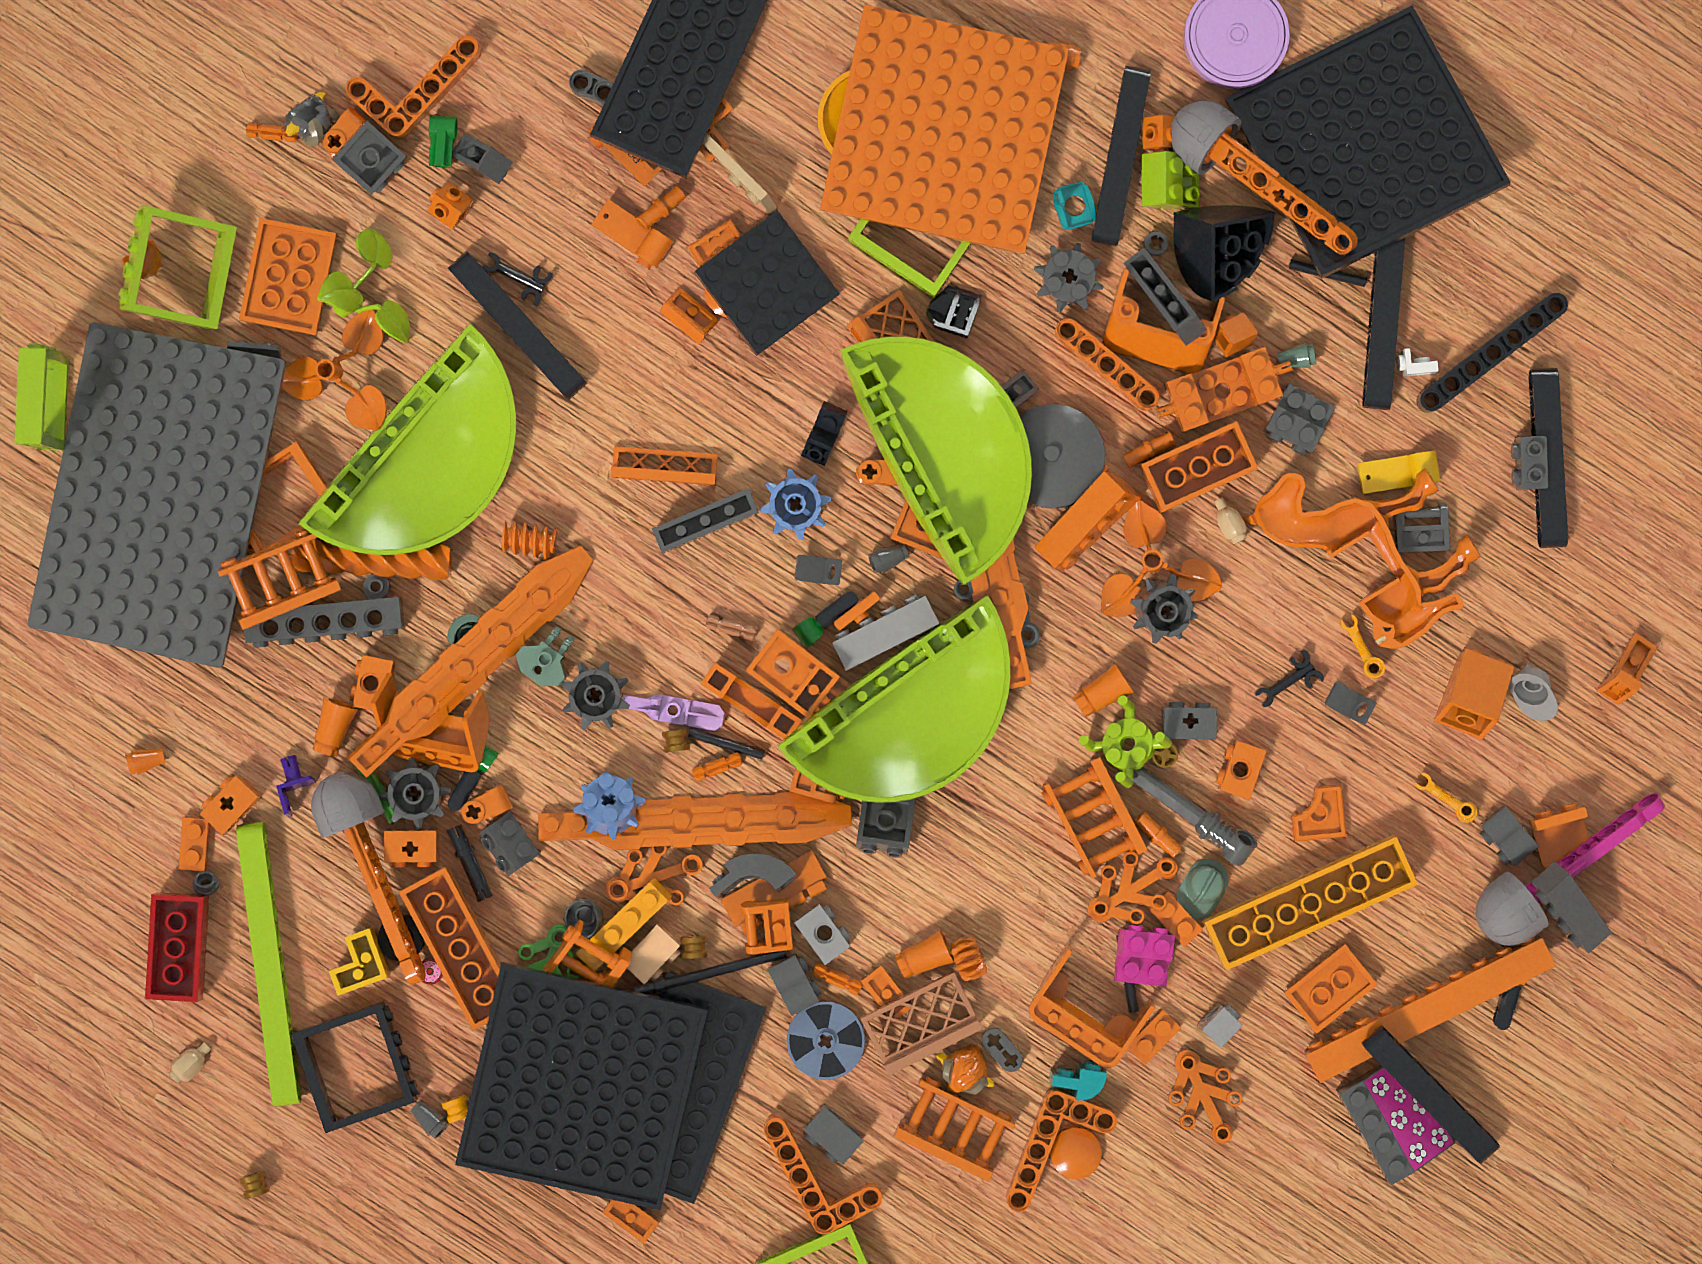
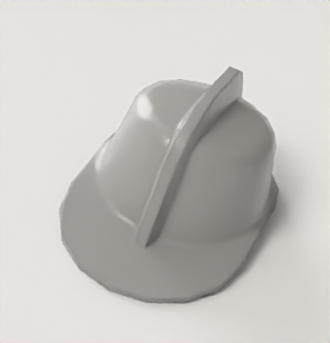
[1508,663,1559,721]

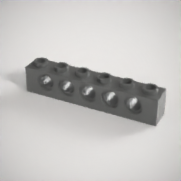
[244,597,405,648]

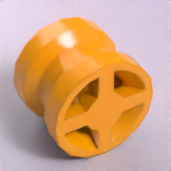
[441,1094,468,1123]

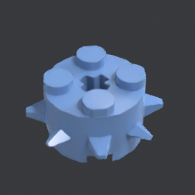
[760,469,831,540]
[574,772,646,839]

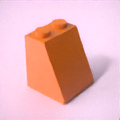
[1434,648,1514,739]

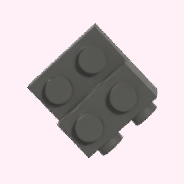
[332,120,406,195]
[1264,384,1335,456]
[856,799,915,858]

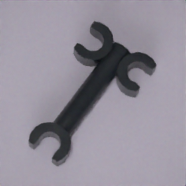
[482,252,553,306]
[1254,649,1324,707]

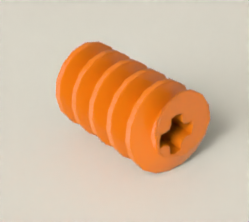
[501,521,558,560]

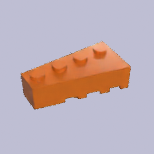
[1034,471,1142,571]

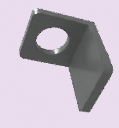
[795,555,842,585]
[1325,682,1377,725]

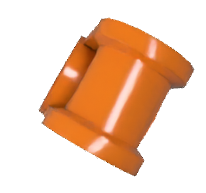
[323,107,366,157]
[856,459,898,486]
[461,784,513,824]

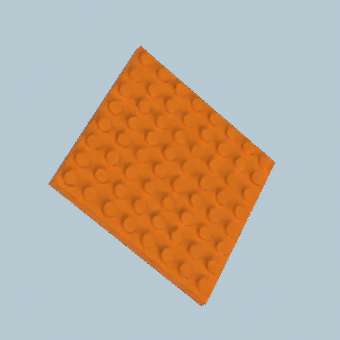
[820,4,1069,254]

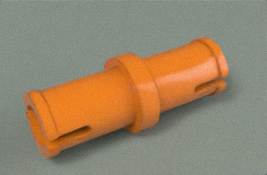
[636,185,686,231]
[1122,430,1176,469]
[1134,811,1183,858]

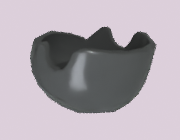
[564,898,604,939]

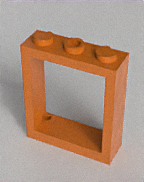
[248,442,328,554]

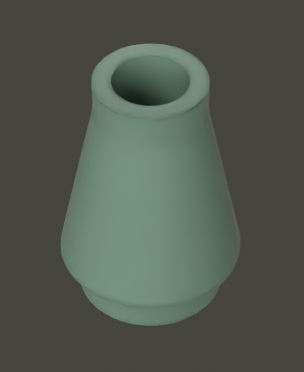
[1277,342,1317,368]

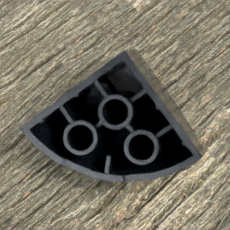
[1174,205,1275,301]

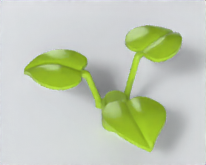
[317,228,410,343]

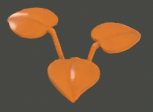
[282,310,387,431]
[1101,500,1222,617]

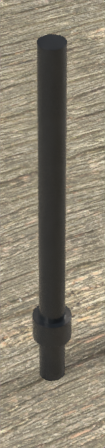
[633,951,787,995]

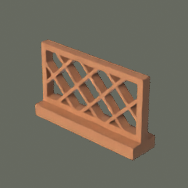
[860,971,982,1076]

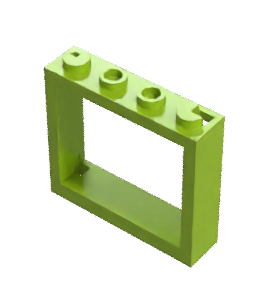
[118,206,237,329]
[848,219,971,298]
[15,343,69,451]
[755,1222,869,1264]

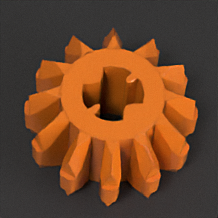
[951,936,987,981]

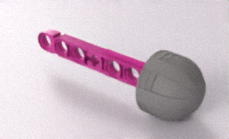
[1476,793,1665,946]

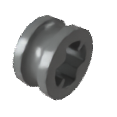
[1144,231,1168,256]

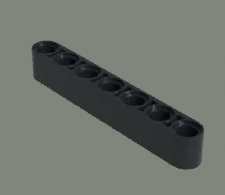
[1091,65,1151,246]
[1362,238,1405,410]
[448,251,588,401]
[1416,293,1568,413]
[1528,368,1568,548]
[1361,1025,1500,1164]

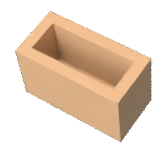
[627,923,681,984]

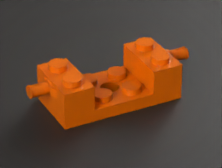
[1156,347,1293,433]

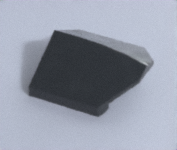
[926,285,982,339]

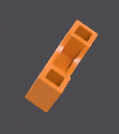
[701,662,803,739]

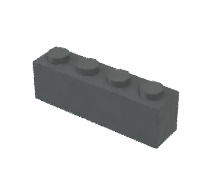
[1123,248,1207,346]
[652,488,759,554]
[1531,861,1612,953]

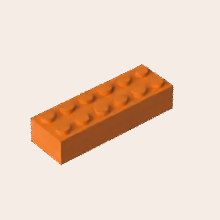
[399,865,501,1031]

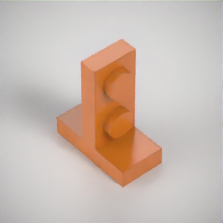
[1597,633,1658,705]

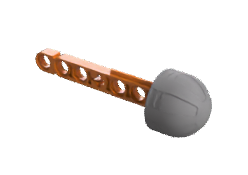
[1171,100,1358,254]
[311,772,426,985]

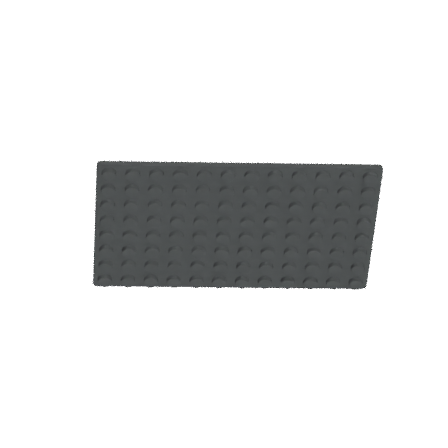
[28,322,286,668]

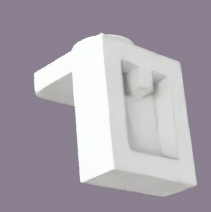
[1397,348,1439,377]

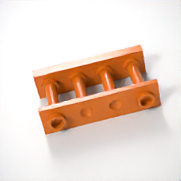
[217,528,341,630]
[1041,757,1148,879]
[542,919,632,987]
[894,1076,1016,1182]

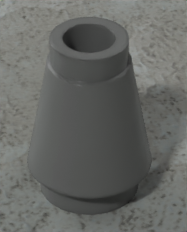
[868,544,909,574]
[410,1100,449,1139]

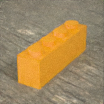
[576,878,672,972]

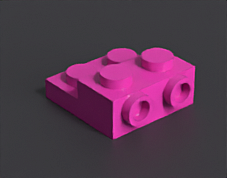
[1113,925,1175,987]

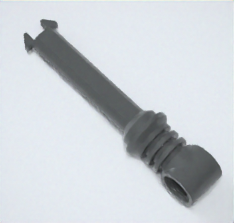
[1121,767,1258,866]

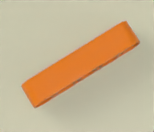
[1055,318,1160,411]

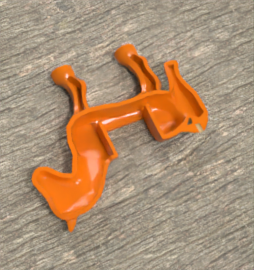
[1243,468,1481,649]

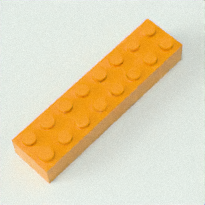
[1202,835,1418,970]

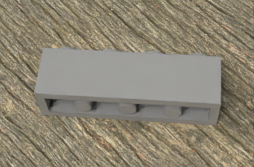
[832,594,939,671]

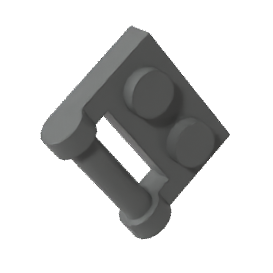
[1394,504,1450,553]

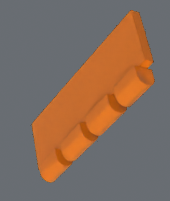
[720,850,827,934]

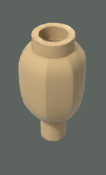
[1214,497,1247,544]
[168,1042,211,1084]

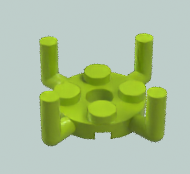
[1079,695,1172,788]

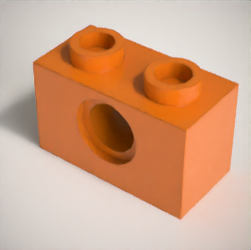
[350,655,397,710]
[1215,740,1267,800]

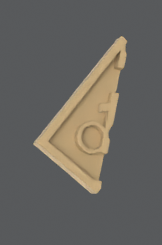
[703,134,778,215]

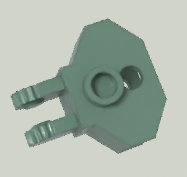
[516,626,575,686]

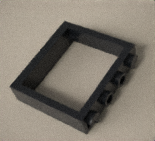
[291,1001,419,1133]

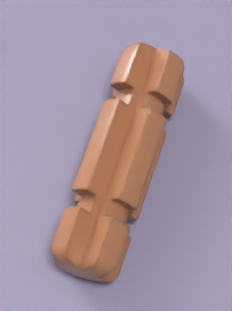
[706,615,757,640]

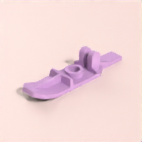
[622,694,725,731]

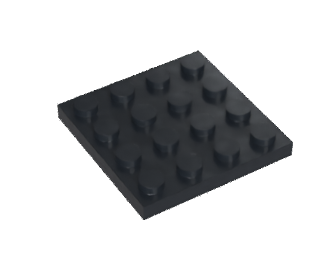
[694,210,840,356]

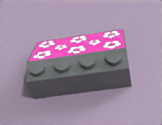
[1335,1065,1455,1185]

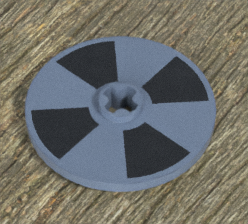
[787,1001,865,1080]

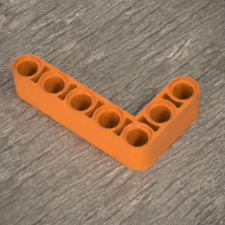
[346,35,481,140]
[1006,1088,1117,1212]
[764,1115,882,1234]

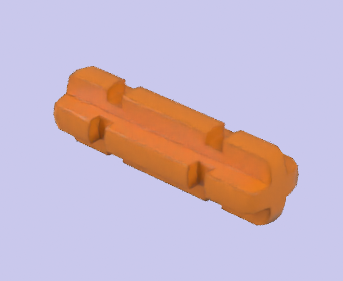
[246,123,298,143]
[692,752,743,781]
[812,962,862,995]

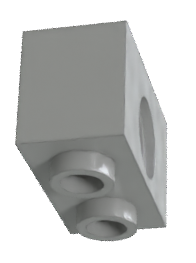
[794,903,851,965]
[1197,1002,1243,1048]

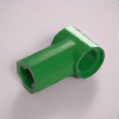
[429,115,458,168]

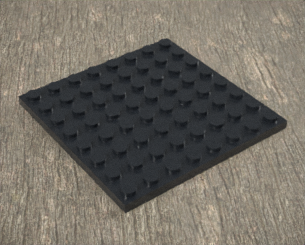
[1226,5,1511,279]
[455,962,708,1210]

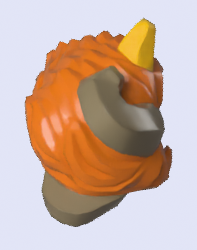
[936,1044,994,1095]

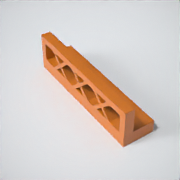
[610,446,718,486]

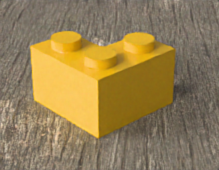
[329,926,391,996]

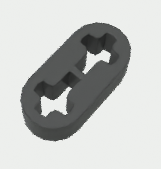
[982,1028,1023,1072]

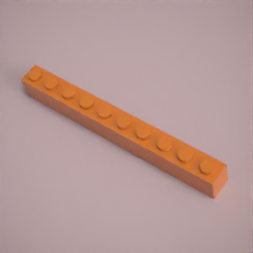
[1304,935,1556,1083]

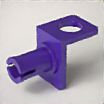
[276,755,316,817]

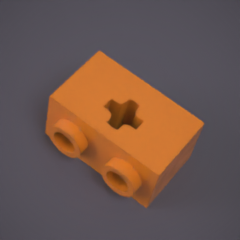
[200,775,262,835]
[384,829,439,867]

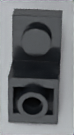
[801,401,848,466]

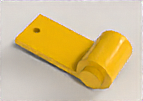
[1357,450,1441,494]

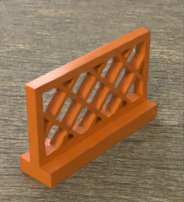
[846,290,935,343]

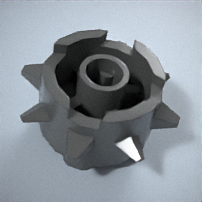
[1034,243,1104,313]
[1130,574,1198,644]
[561,661,630,730]
[379,757,451,829]

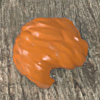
[122,239,162,280]

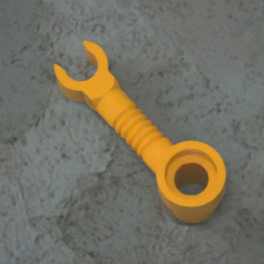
[1340,615,1385,679]
[1415,773,1477,823]

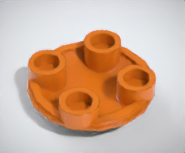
[1050,1127,1102,1179]

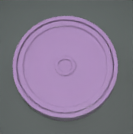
[1183,0,1289,90]

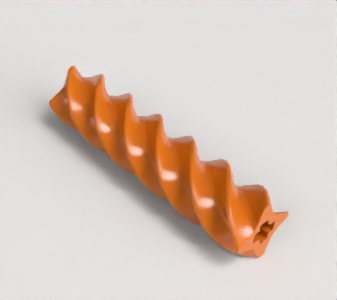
[291,538,453,580]

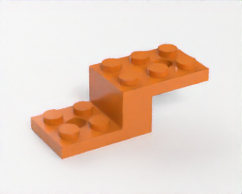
[746,629,851,718]

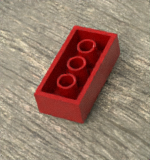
[145,892,209,1002]

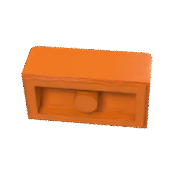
[660,287,719,344]

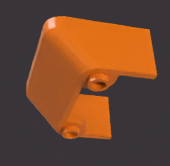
[1103,269,1225,374]
[370,673,490,772]
[1029,944,1156,1068]

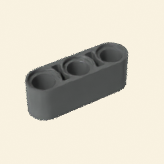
[569,70,613,107]

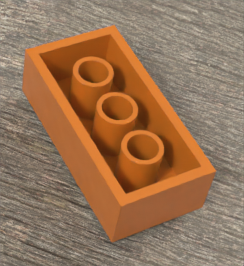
[1139,421,1259,513]

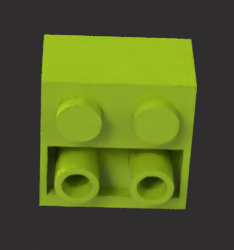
[1142,151,1200,209]

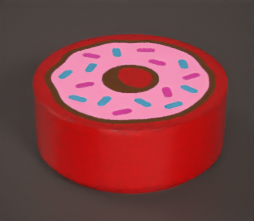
[421,958,443,985]

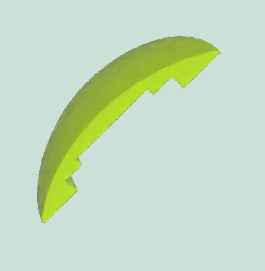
[298,324,516,555]
[840,337,1032,585]
[777,595,1010,802]

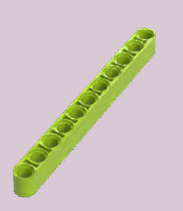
[236,822,301,1107]

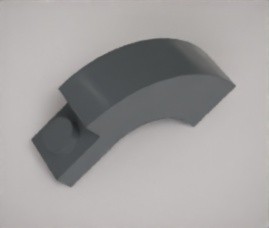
[709,854,799,899]

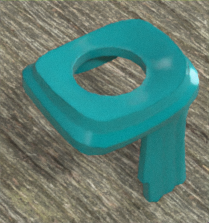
[1053,182,1096,230]

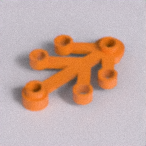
[605,846,703,906]
[1088,851,1178,925]
[1168,1050,1243,1144]

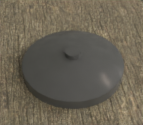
[1020,404,1105,509]

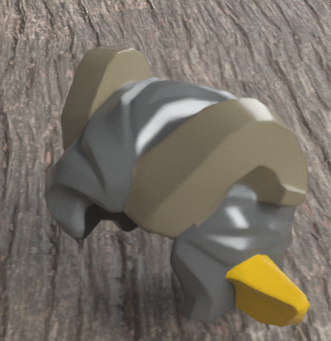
[285,92,340,146]

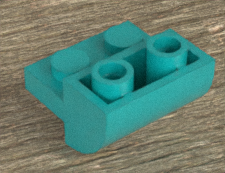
[1049,1060,1107,1101]

